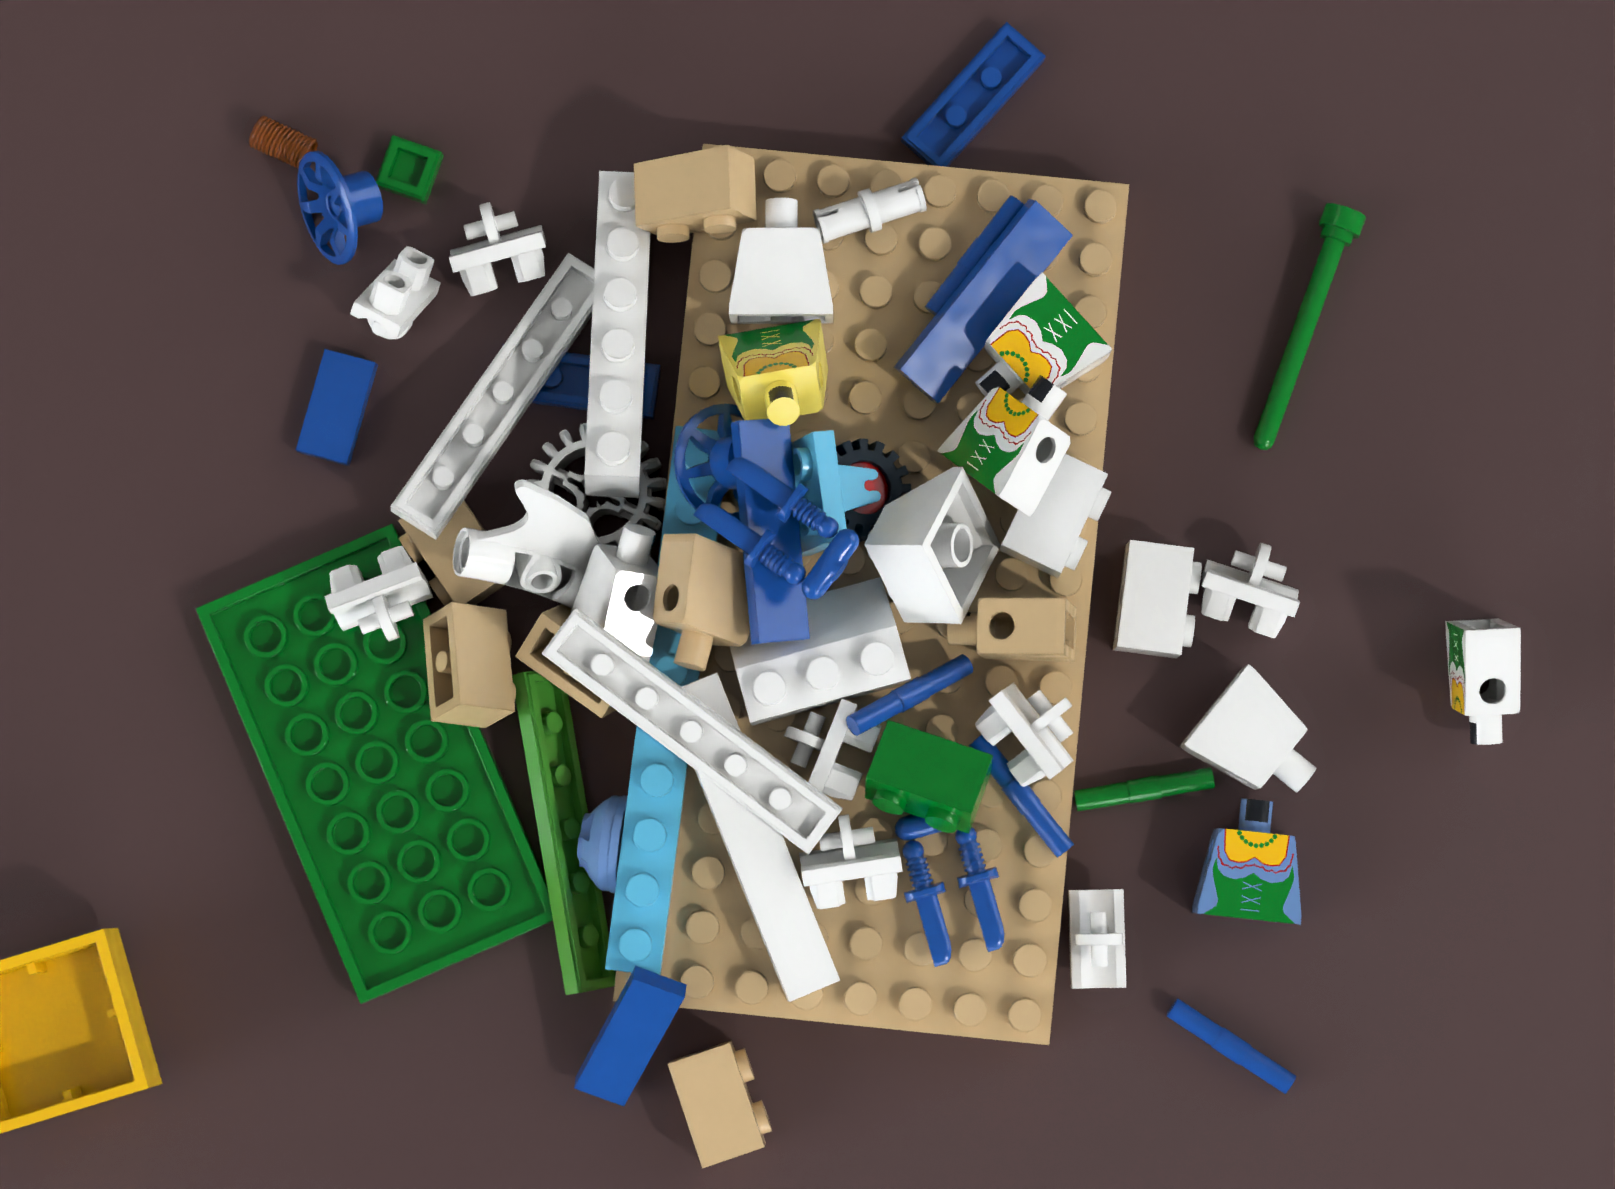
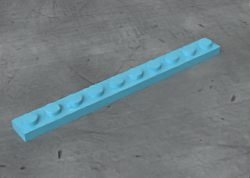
[605,426,722,975]

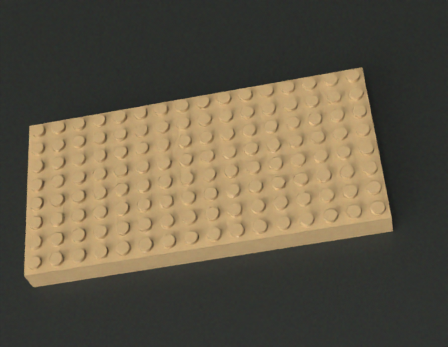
[613,144,1129,1045]

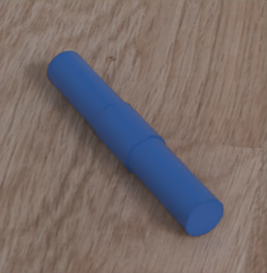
[925,195,1024,316]
[846,654,973,736]
[968,735,1074,858]
[1166,998,1296,1094]

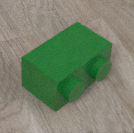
[865,720,993,834]

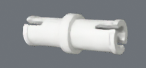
[813,177,927,244]

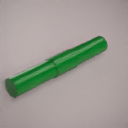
[1073,767,1215,812]

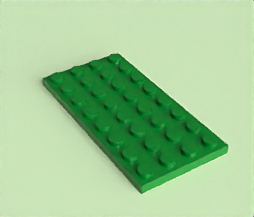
[195,524,553,1004]

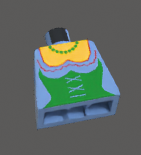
[1192,798,1302,925]

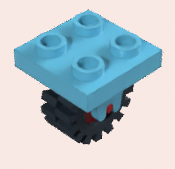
[792,430,911,557]

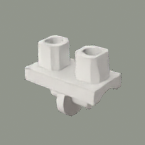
[449,202,546,296]
[350,246,441,340]
[1201,542,1300,638]
[324,546,433,641]
[975,682,1074,787]
[784,699,882,801]
[799,814,903,910]
[1068,889,1126,989]

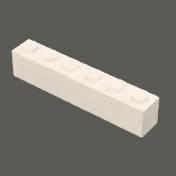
[584,171,651,498]

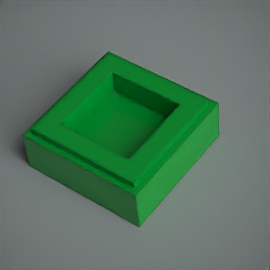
[376,135,444,204]

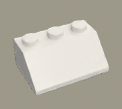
[730,577,911,726]

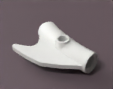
[453,479,600,608]

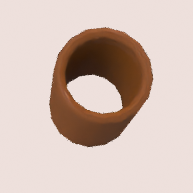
[249,115,318,168]

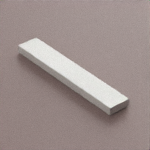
[390,253,594,540]
[541,608,843,855]
[682,673,840,1002]

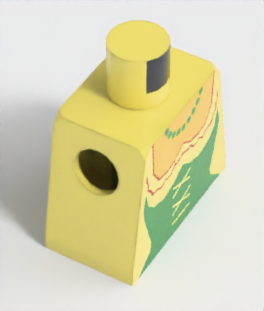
[718,319,828,426]

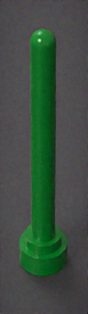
[1253,203,1366,450]

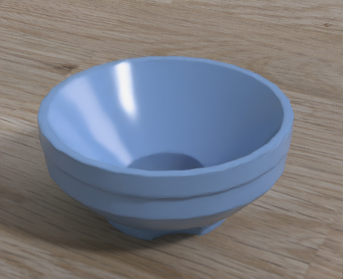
[577,795,628,894]

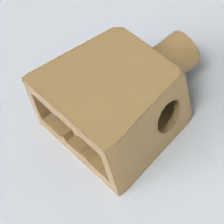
[653,533,750,671]
[947,598,1076,662]

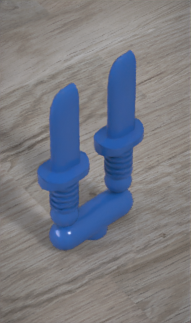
[693,457,859,600]
[895,814,1005,967]

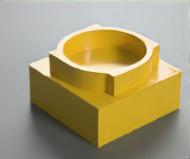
[0,928,162,1134]

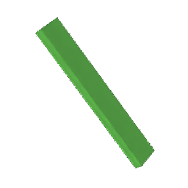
[512,671,616,995]

